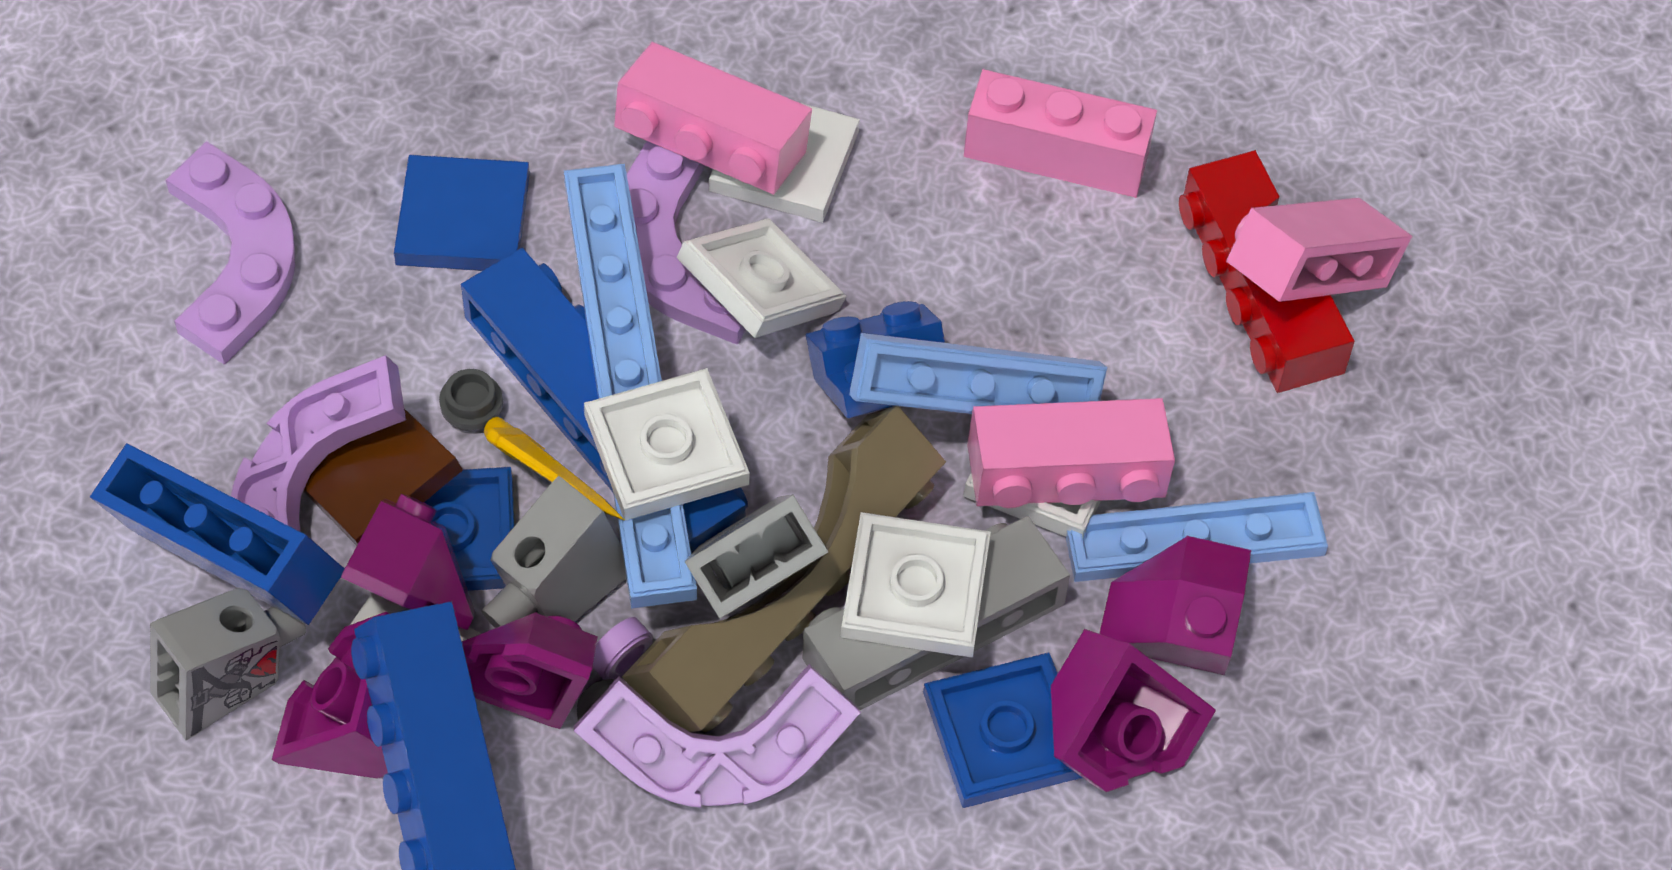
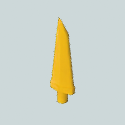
[484,417,624,520]

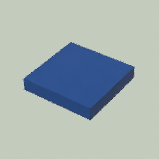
[394,155,530,271]
[424,467,514,591]
[923,652,1083,808]

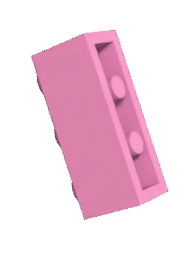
[614,42,812,195]
[964,69,1157,198]
[1226,198,1412,302]
[967,398,1175,508]

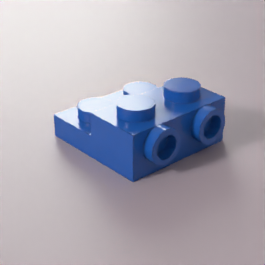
[805,301,945,418]

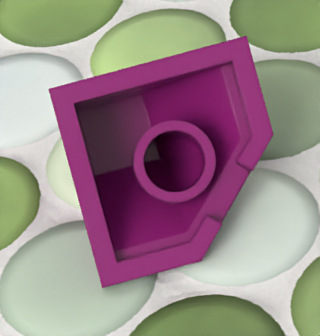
[341,493,476,630]
[1099,536,1251,675]
[272,612,389,779]
[462,613,598,729]
[1051,629,1216,792]

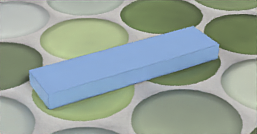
[849,333,1107,414]
[1065,492,1328,582]

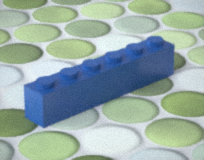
[461,247,748,554]

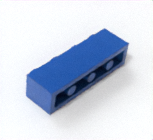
[90,443,345,625]
[351,601,516,870]

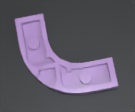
[166,141,296,365]
[627,141,746,345]
[231,355,406,588]
[574,664,861,808]

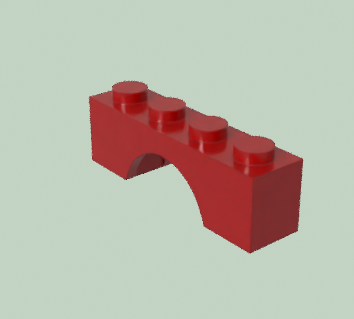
[1179,150,1355,393]

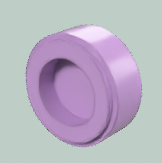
[593,617,653,680]

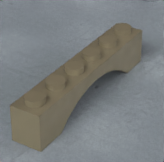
[622,406,946,733]

